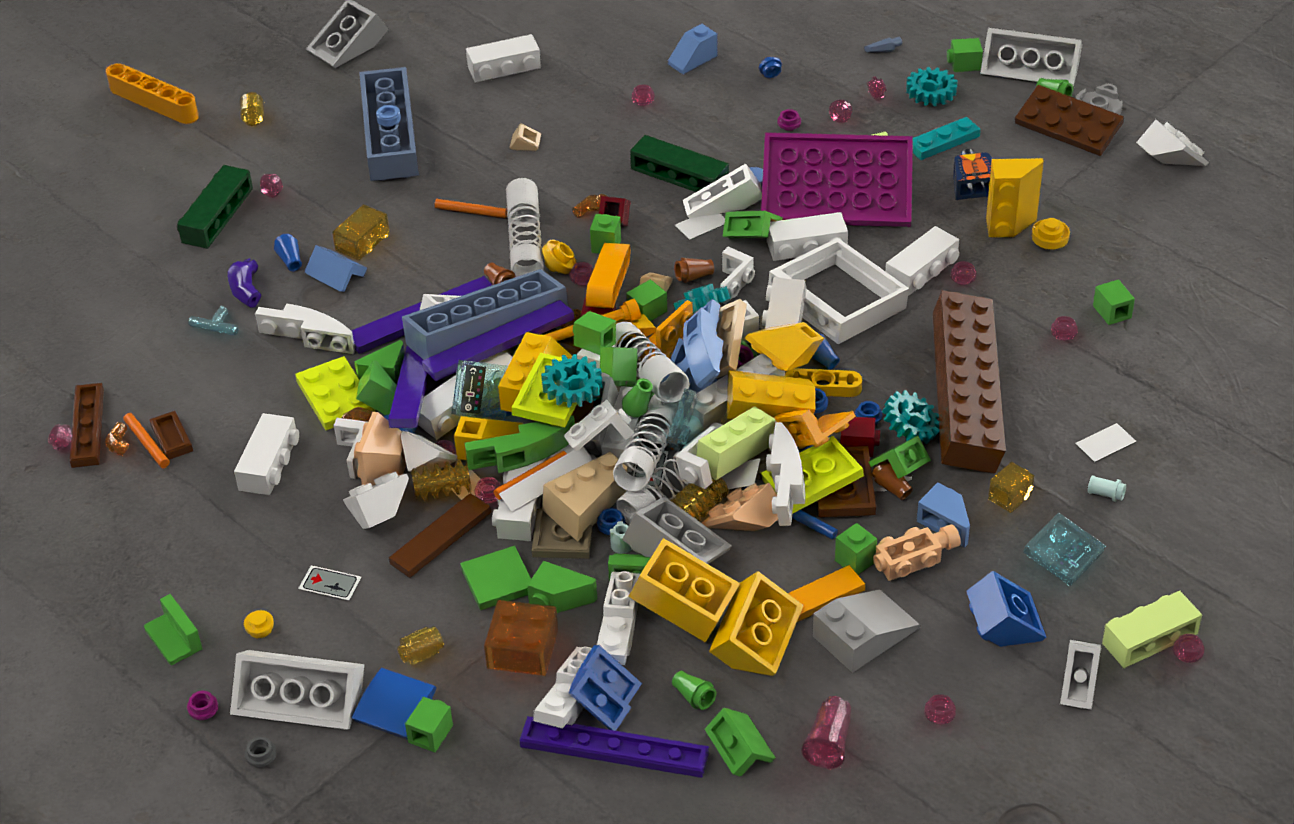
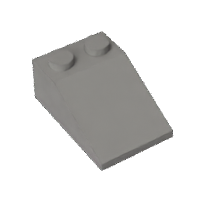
[306,0,389,68]
[622,496,732,564]
[813,589,920,673]

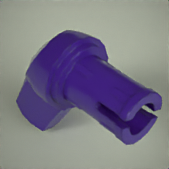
[228,258,262,308]

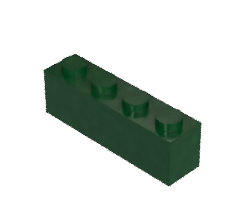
[630,135,729,192]
[177,165,253,249]

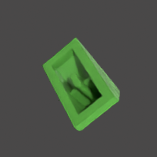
[354,340,405,385]
[356,361,397,415]

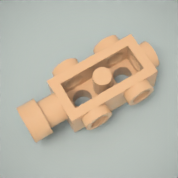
[873,524,961,581]

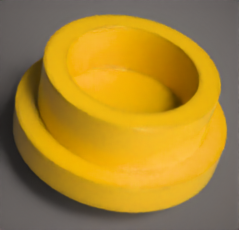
[244,610,274,638]

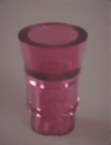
[801,696,851,769]

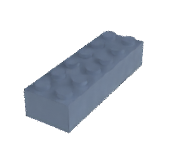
[360,67,419,181]
[402,269,568,360]

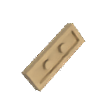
[716,299,747,379]

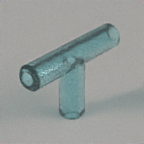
[188,306,238,335]

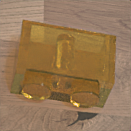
[332,204,390,261]

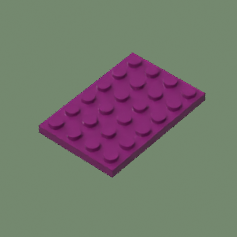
[761,133,913,227]

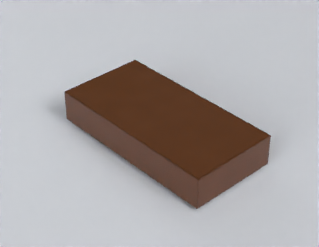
[149,411,193,460]

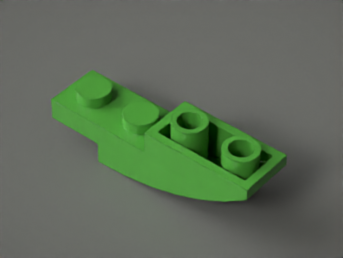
[465,415,575,473]

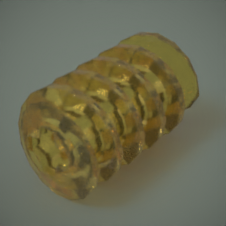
[411,459,472,502]
[670,477,728,522]

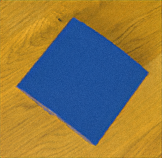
[568,645,642,731]
[352,668,437,740]

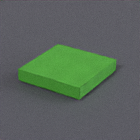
[460,546,531,610]

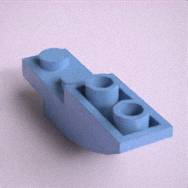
[683,299,724,388]

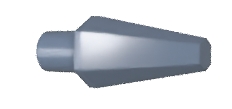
[864,37,902,52]

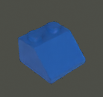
[966,571,1047,647]

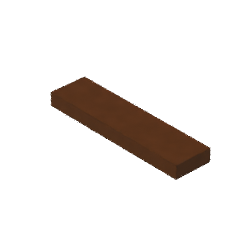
[70,383,104,468]
[389,493,491,578]

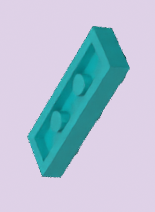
[913,117,981,160]

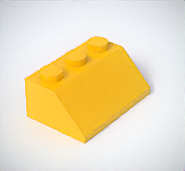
[986,158,1044,237]
[498,332,572,412]
[727,370,815,419]
[628,538,740,643]
[709,571,803,676]

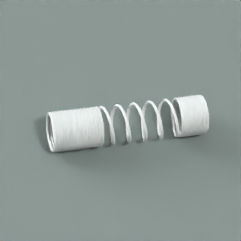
[506,178,544,277]
[615,321,690,404]
[613,394,684,492]
[617,423,723,524]

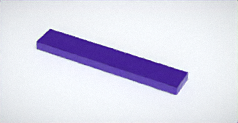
[351,276,492,354]
[422,300,574,381]
[388,346,429,428]
[519,716,709,778]

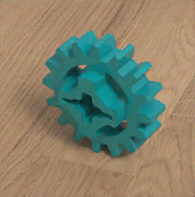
[906,67,957,106]
[673,284,731,315]
[541,354,603,408]
[882,390,940,444]

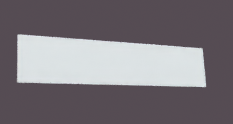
[499,447,593,512]

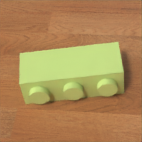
[696,406,776,480]
[1102,591,1202,668]

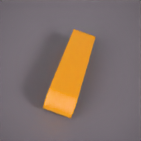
[106,64,199,124]
[586,243,631,308]

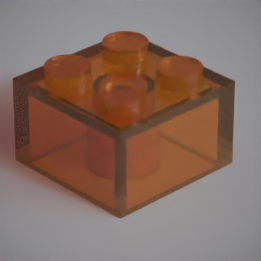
[484,600,558,676]

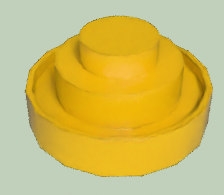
[1031,218,1070,249]
[542,240,576,274]

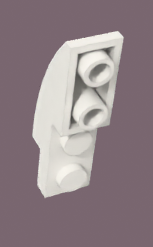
[255,304,355,354]
[766,422,805,526]
[597,571,640,665]
[533,647,592,728]

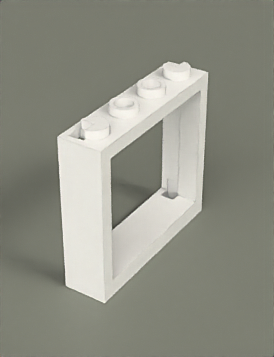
[768,238,909,344]

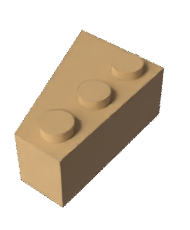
[542,452,628,542]

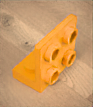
[639,300,693,360]
[773,409,856,449]

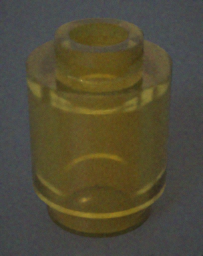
[240,92,264,126]
[397,626,444,666]

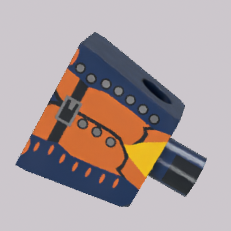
[953,149,993,200]

